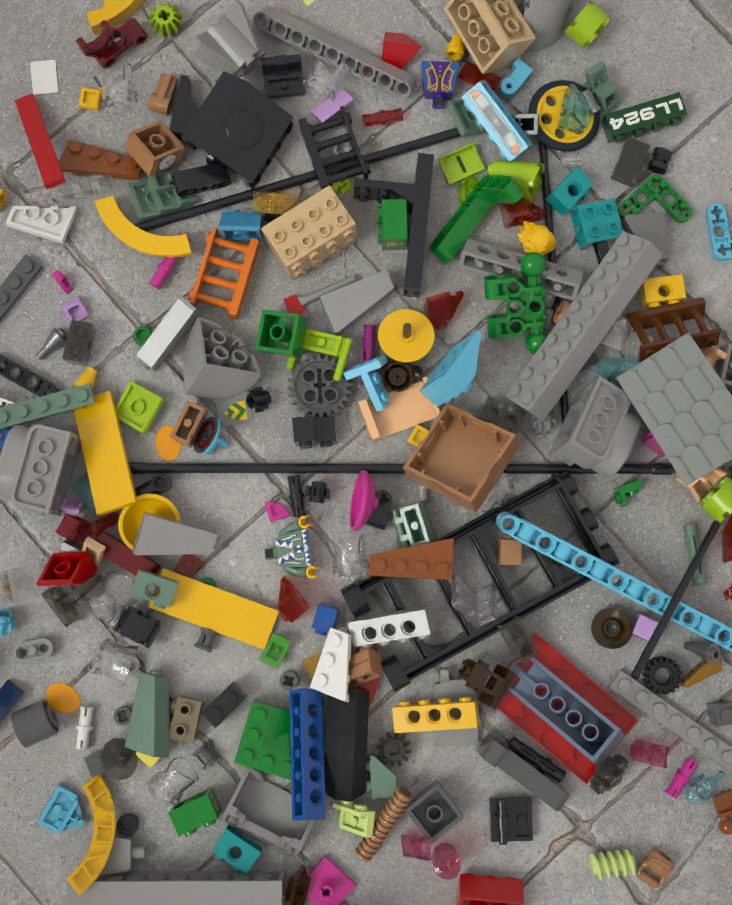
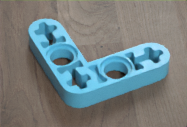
[705,203,732,261]

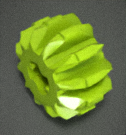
[149,1,182,37]

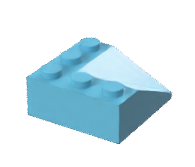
[420,330,481,407]

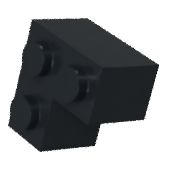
[292,416,336,449]

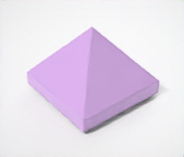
[59,496,86,515]

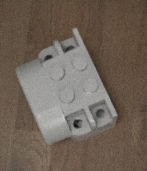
[548,376,642,478]
[0,424,81,516]

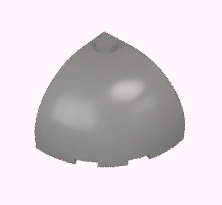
[520,0,574,52]
[183,317,261,398]

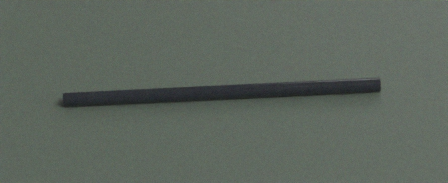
[630,520,721,680]

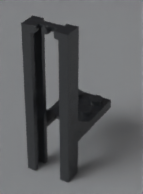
[354,153,434,298]

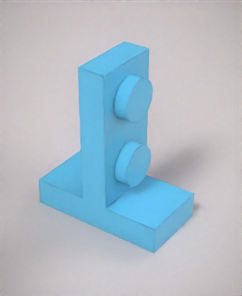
[343,354,390,412]

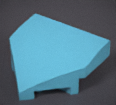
[37,784,85,834]

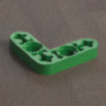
[618,175,693,223]

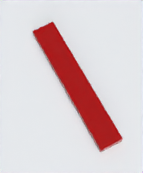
[14,93,66,190]

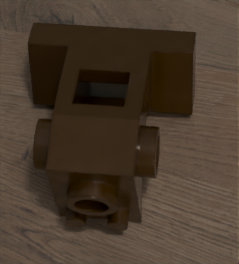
[457,658,515,710]

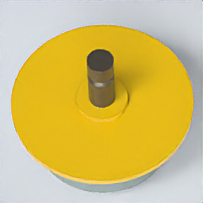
[378,309,435,363]

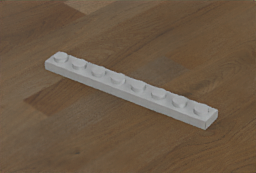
[608,670,732,773]

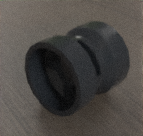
[647,147,673,175]

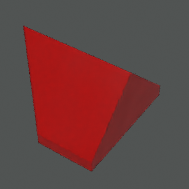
[382,32,422,69]

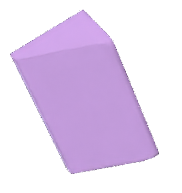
[311,89,354,123]

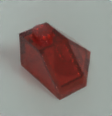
[499,197,546,229]
[424,291,464,330]
[278,576,311,623]

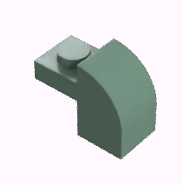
[583,61,620,113]

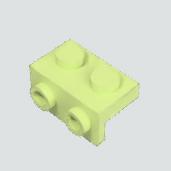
[333,801,375,838]

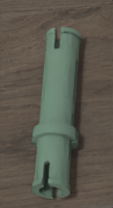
[683,524,708,586]

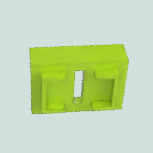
[438,142,485,186]

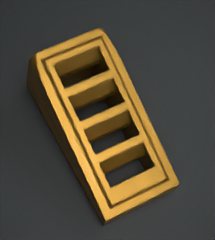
[679,659,723,687]

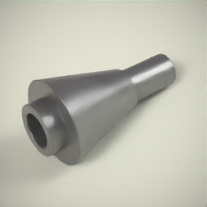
[36,327,69,360]
[683,642,720,664]

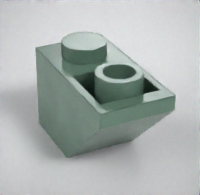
[366,753,396,799]

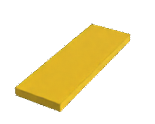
[74,390,138,516]
[148,568,279,649]

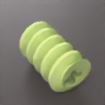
[589,849,636,880]

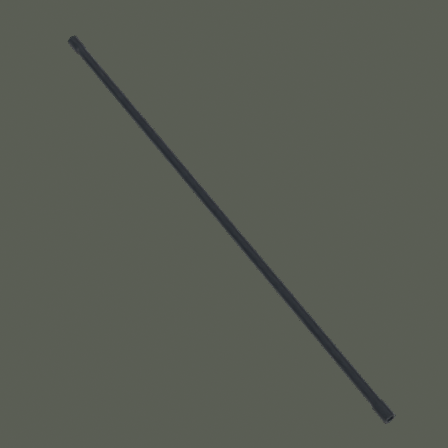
[128,462,672,475]

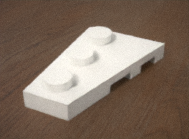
[6,206,78,244]

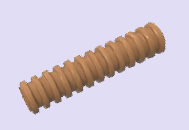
[355,786,413,862]

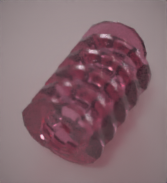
[431,843,461,880]

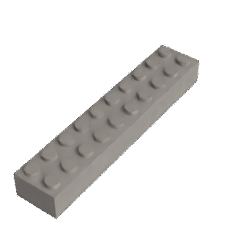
[504,231,663,422]
[66,871,285,905]

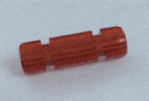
[86,511,120,535]

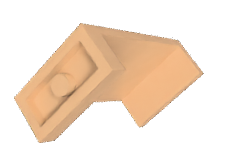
[358,377,442,442]

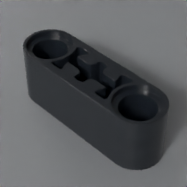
[171,162,232,197]

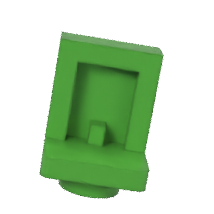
[259,633,291,669]

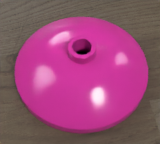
[350,470,378,532]

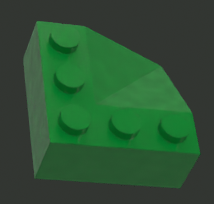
[234,699,291,780]

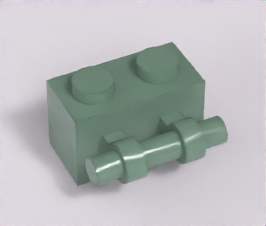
[391,500,437,548]

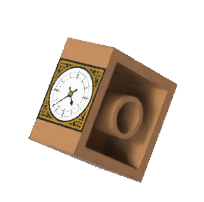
[125,120,185,177]

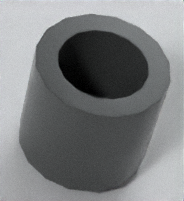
[11,699,59,748]

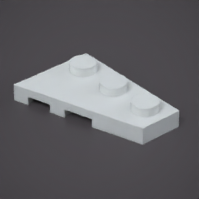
[310,628,352,702]

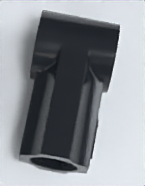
[135,473,172,496]

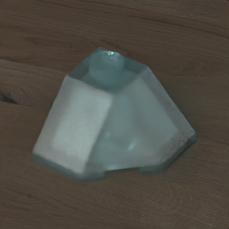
[557,83,590,134]

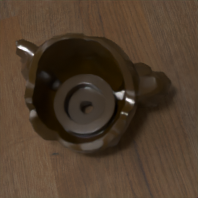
[380,359,423,392]

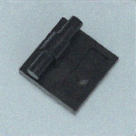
[261,54,305,99]
[489,796,533,845]

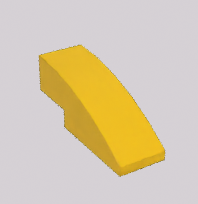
[87,0,145,36]

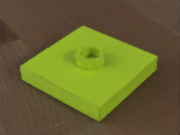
[116,380,165,435]

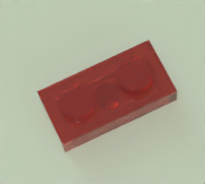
[458,61,501,92]

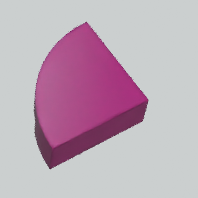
[52,270,73,294]
[265,502,290,522]

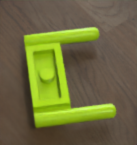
[286,329,353,382]

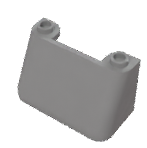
[221,767,315,858]

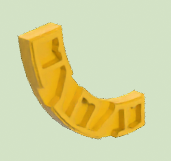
[94,196,192,258]
[67,774,116,897]

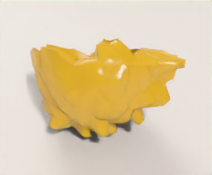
[517,221,556,256]

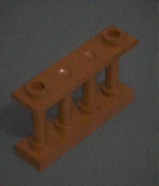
[624,297,721,362]

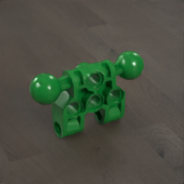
[484,252,548,355]

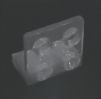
[451,573,498,628]

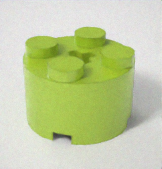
[564,0,611,50]
[699,476,732,523]

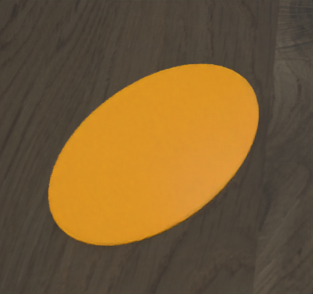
[155,425,181,461]
[46,683,80,713]

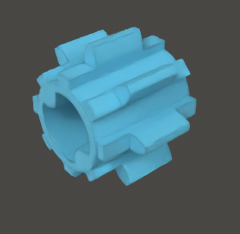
[0,609,16,636]

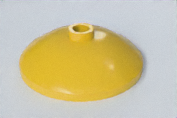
[118,493,180,550]

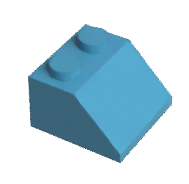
[219,209,264,242]

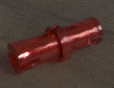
[362,108,403,127]

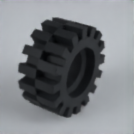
[642,656,682,695]

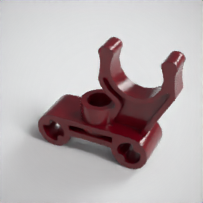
[76,18,148,69]

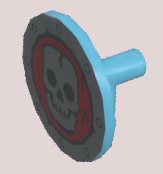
[194,416,228,455]

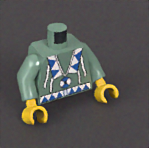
[265,515,320,579]

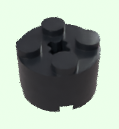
[113,605,161,649]

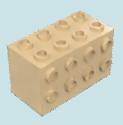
[261,186,358,280]

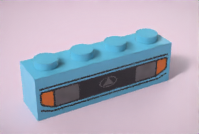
[462,80,533,162]

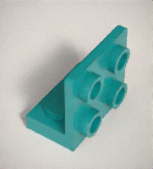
[570,199,623,251]

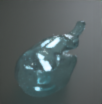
[684,771,724,805]

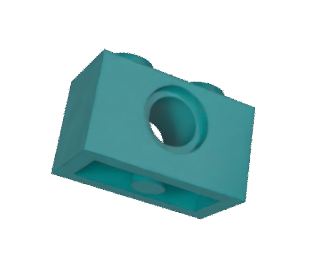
[545,167,593,215]
[212,825,262,874]

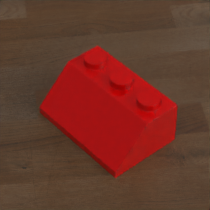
[456,873,524,905]

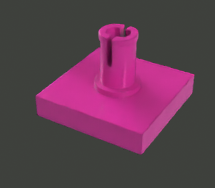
[306,855,356,905]

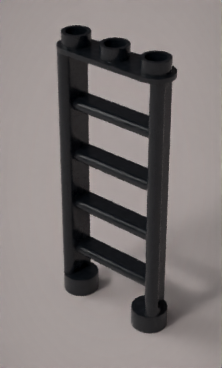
[340,471,619,692]

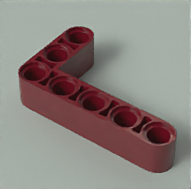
[55,513,161,576]

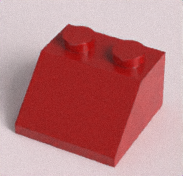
[36,551,98,586]

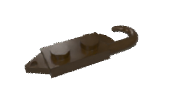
[283,864,311,905]

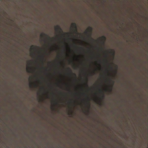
[589,753,629,795]

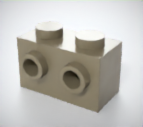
[169,695,204,744]

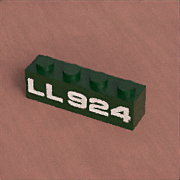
[601,92,687,143]

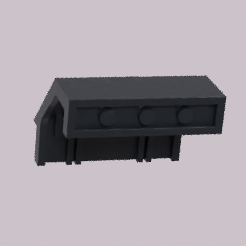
[181,71,294,189]

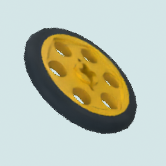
[528,80,600,152]

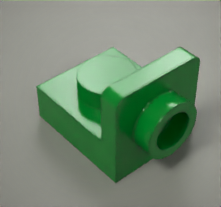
[613,479,644,507]

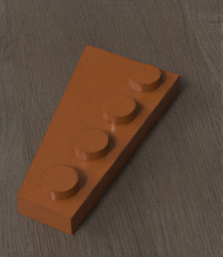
[59,140,143,180]
[368,538,454,580]

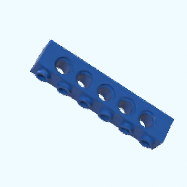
[289,688,326,821]

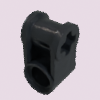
[365,490,392,530]

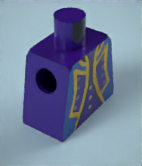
[421,61,459,109]

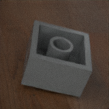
[405,779,464,844]

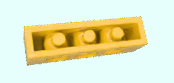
[392,696,480,733]

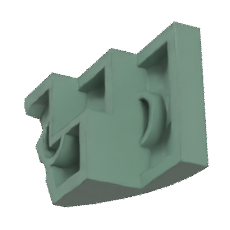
[446,99,505,137]
[126,169,198,222]

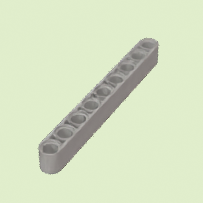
[253,5,417,98]

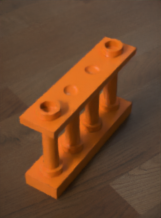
[188,227,260,320]

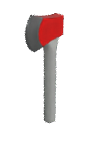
[284,275,356,319]

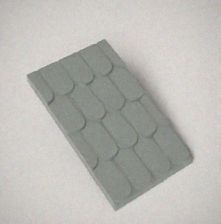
[616,333,732,486]

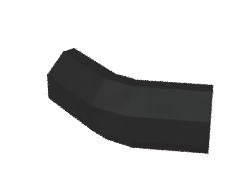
[324,688,370,801]

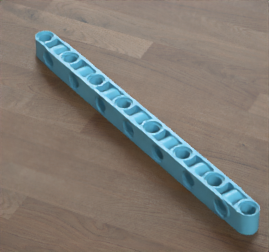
[496,512,732,652]

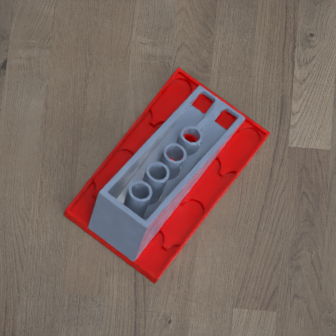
[497,633,638,785]

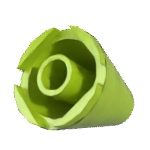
[487,160,545,203]

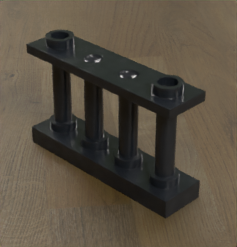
[298,106,371,190]

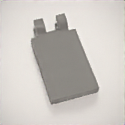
[434,667,479,747]

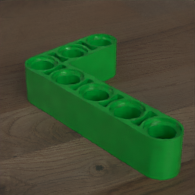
[429,175,524,263]

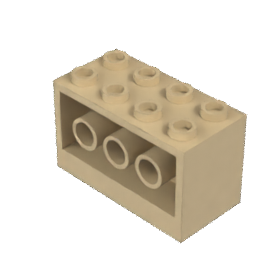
[444,0,536,74]

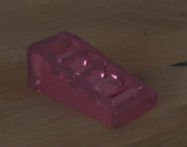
[401,832,432,861]

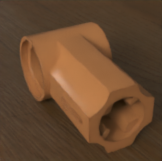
[148,73,178,116]

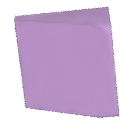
[61,296,90,325]

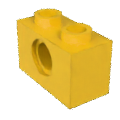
[639,274,686,309]

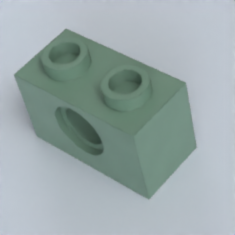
[130,568,180,609]

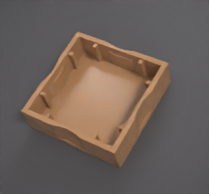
[403,403,520,512]

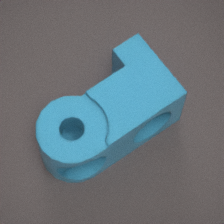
[499,58,533,100]

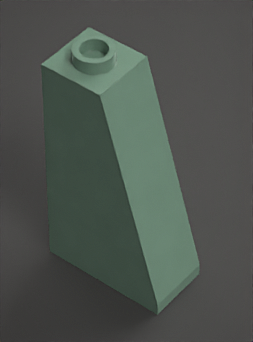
[124,670,169,757]

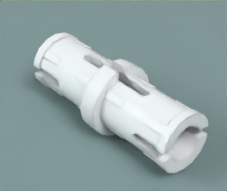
[75,706,94,750]

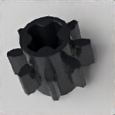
[246,386,271,413]
[305,481,331,504]

